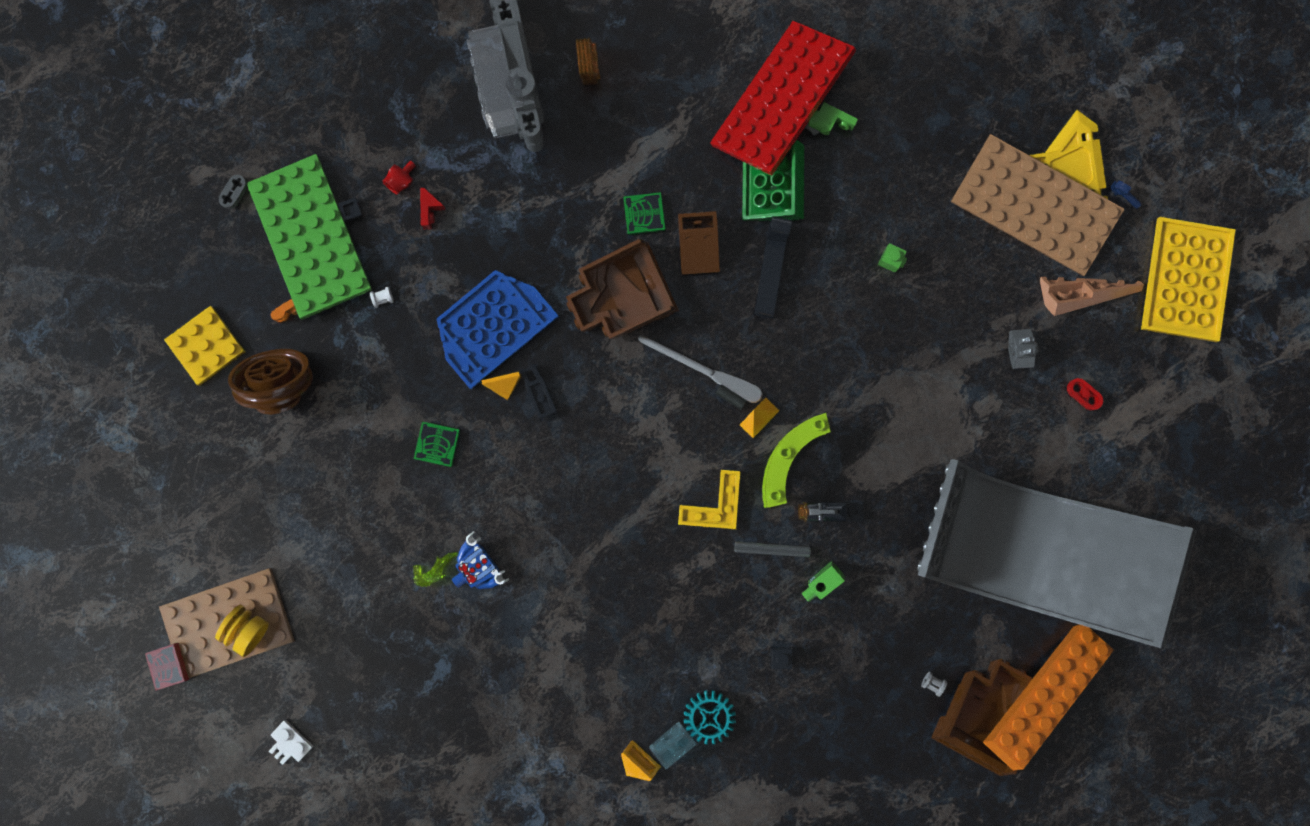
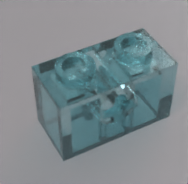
[649,722,696,770]

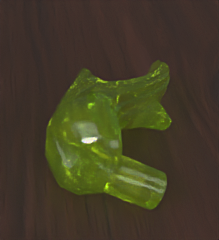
[413,552,458,587]

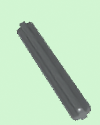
[734,542,811,557]

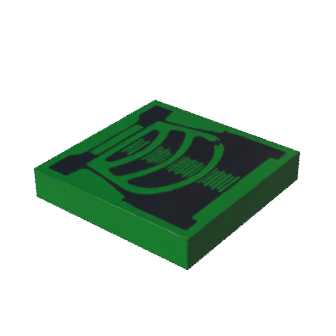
[623,192,665,235]
[414,422,460,467]

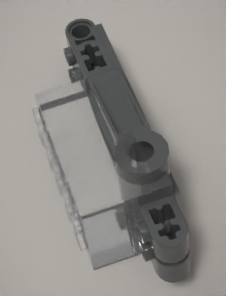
[467,0,545,152]

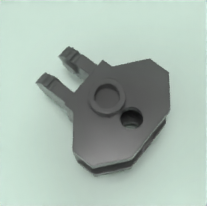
[1008,329,1038,369]

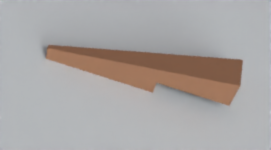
[1040,276,1144,316]

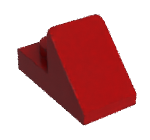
[420,188,446,230]

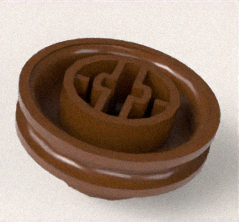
[228,349,313,415]

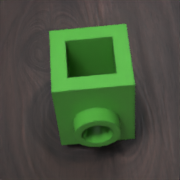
[878,243,907,272]

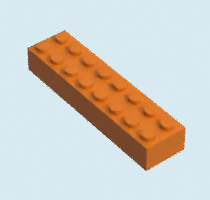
[983,625,1114,771]

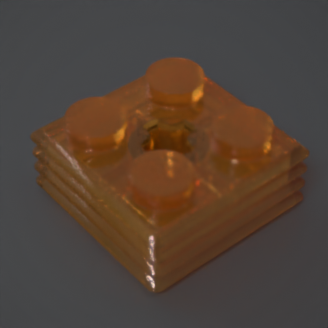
[576,37,600,86]

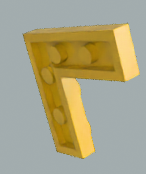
[678,470,740,529]

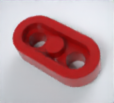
[1067,378,1103,411]

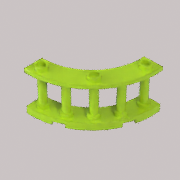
[762,413,831,508]

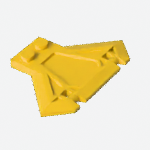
[1029,110,1108,199]

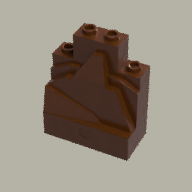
[566,239,679,339]
[931,659,1033,776]

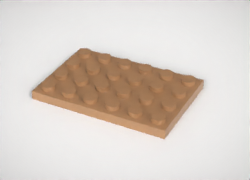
[159,568,295,678]

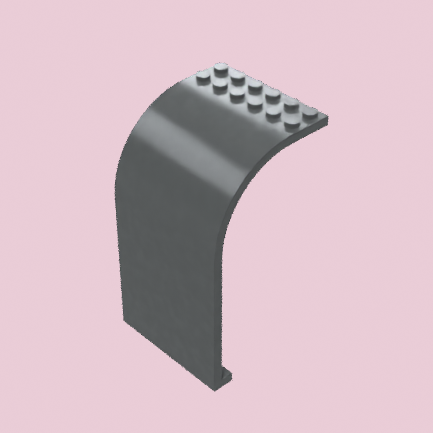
[918,459,1197,650]

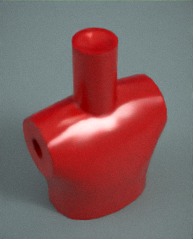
[383,161,416,195]

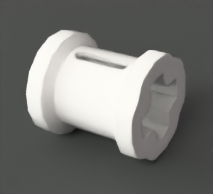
[370,287,394,308]

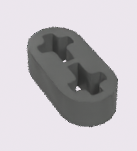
[219,175,248,209]

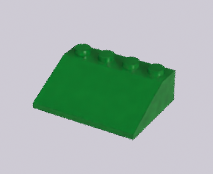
[742,140,804,221]

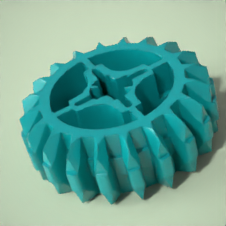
[684,690,736,744]

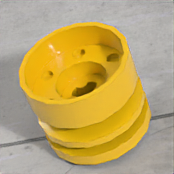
[215,604,269,658]

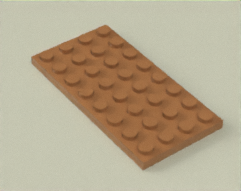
[951,134,1124,276]

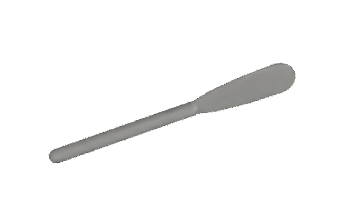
[638,335,762,403]

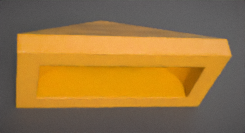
[481,372,522,400]
[740,398,780,438]
[621,740,661,781]

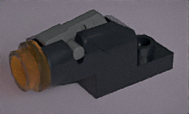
[798,502,864,522]

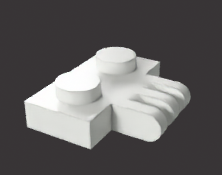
[269,720,314,765]

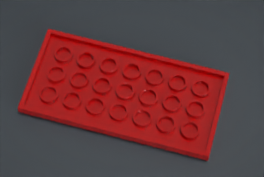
[710,21,856,176]

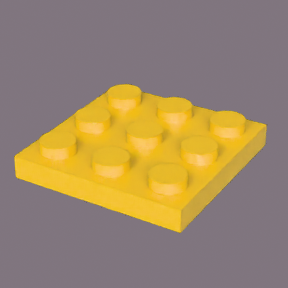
[164,306,246,386]

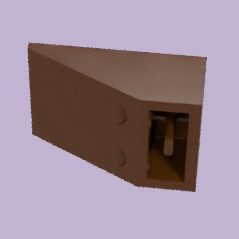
[678,211,720,275]

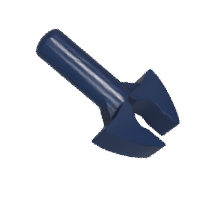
[1111,180,1142,209]

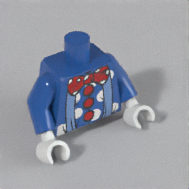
[452,531,509,589]

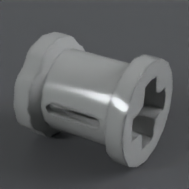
[921,672,947,697]

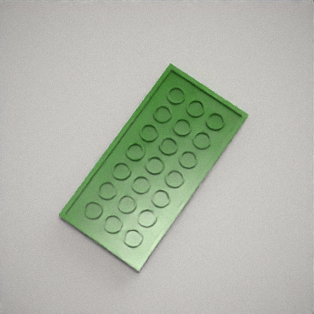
[246,154,372,320]

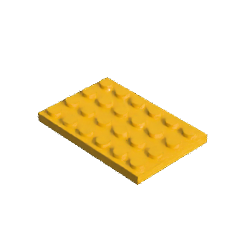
[1141,217,1236,342]

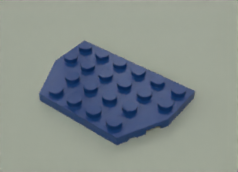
[437,270,559,390]

